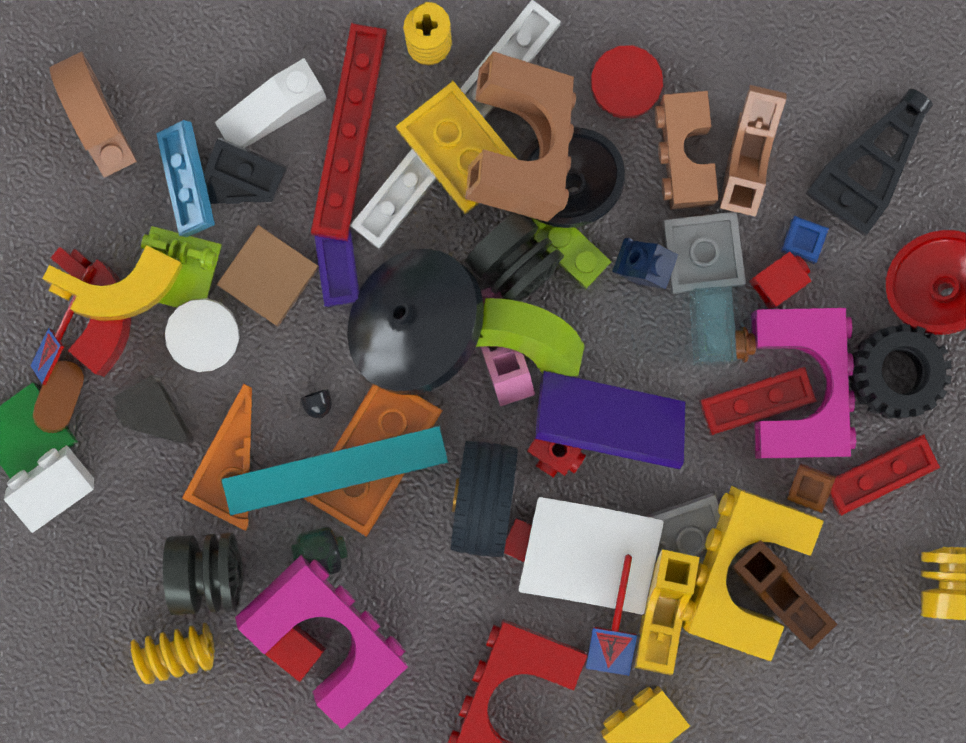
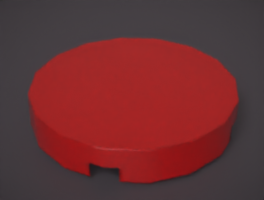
[590,45,663,119]

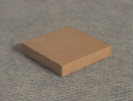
[217,225,319,327]

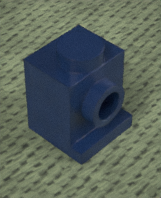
[612,238,678,289]

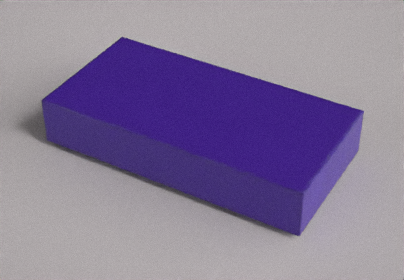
[314,230,360,308]

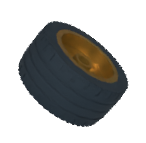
[451,441,518,557]

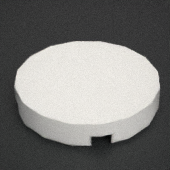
[165,298,240,372]

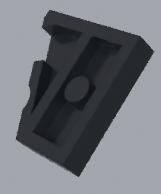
[204,138,287,204]

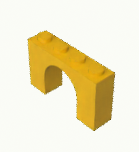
[679,486,824,662]

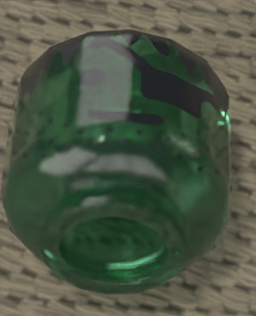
[291,527,348,575]

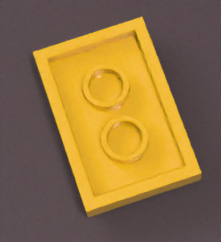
[396,81,517,214]

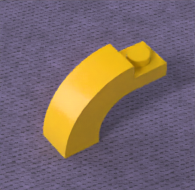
[634,549,700,675]

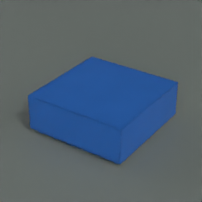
[780,216,829,264]

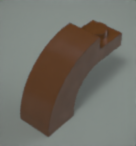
[733,540,838,650]

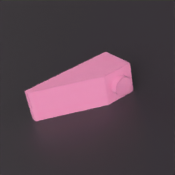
[480,287,535,407]

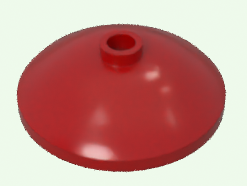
[886,230,966,335]

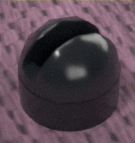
[300,389,332,418]

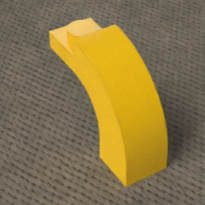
[42,245,182,321]

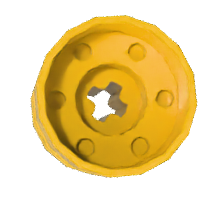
[921,547,966,620]

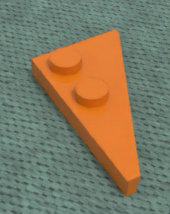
[182,384,252,531]

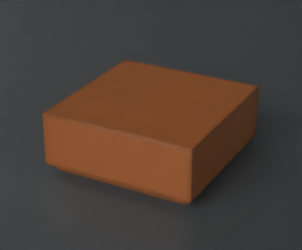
[787,464,836,513]

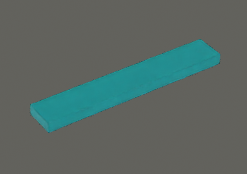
[222,426,448,516]

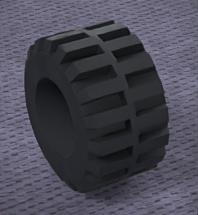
[850,324,952,419]

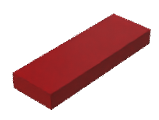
[699,367,816,435]
[829,435,940,516]

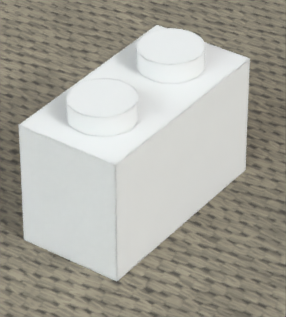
[4,446,94,533]

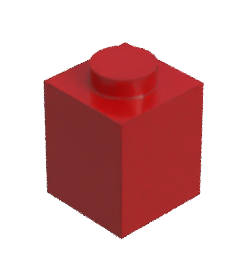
[748,252,812,309]
[265,625,327,682]

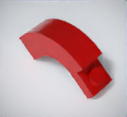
[51,247,131,377]

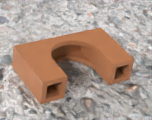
[465,51,576,222]

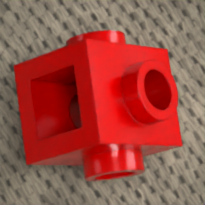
[527,439,586,478]

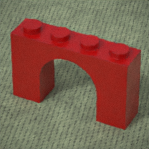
[447,619,587,743]

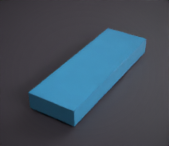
[156,120,215,237]

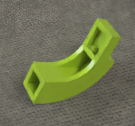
[476,298,585,376]

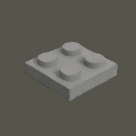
[662,212,746,294]

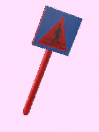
[30,266,94,385]
[586,554,637,676]

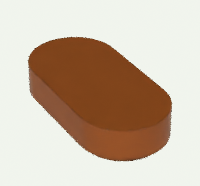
[33,361,84,433]

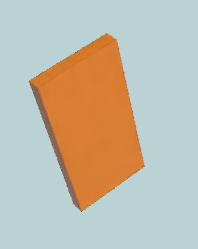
[304,384,443,537]

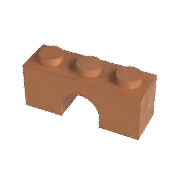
[655,91,718,210]

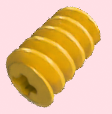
[403,2,452,66]
[130,622,215,684]

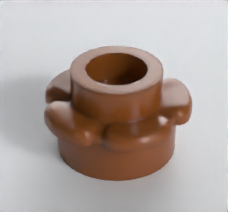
[729,326,756,363]

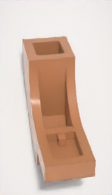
[49,52,137,178]
[720,85,786,217]

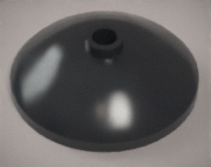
[519,127,625,228]

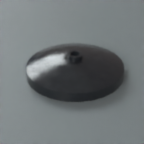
[347,249,484,395]

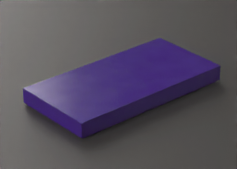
[535,371,686,469]

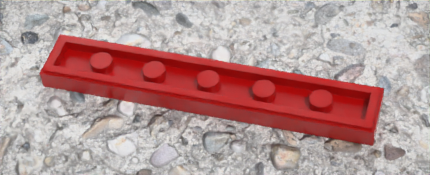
[311,23,387,241]

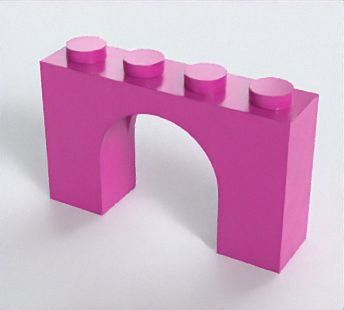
[751,308,856,459]
[235,555,408,729]

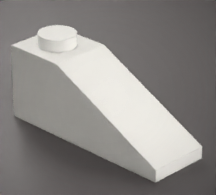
[215,58,327,148]

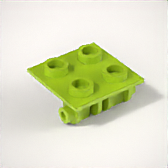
[141,226,222,308]

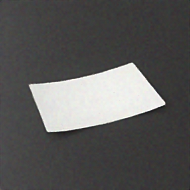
[519,497,664,615]

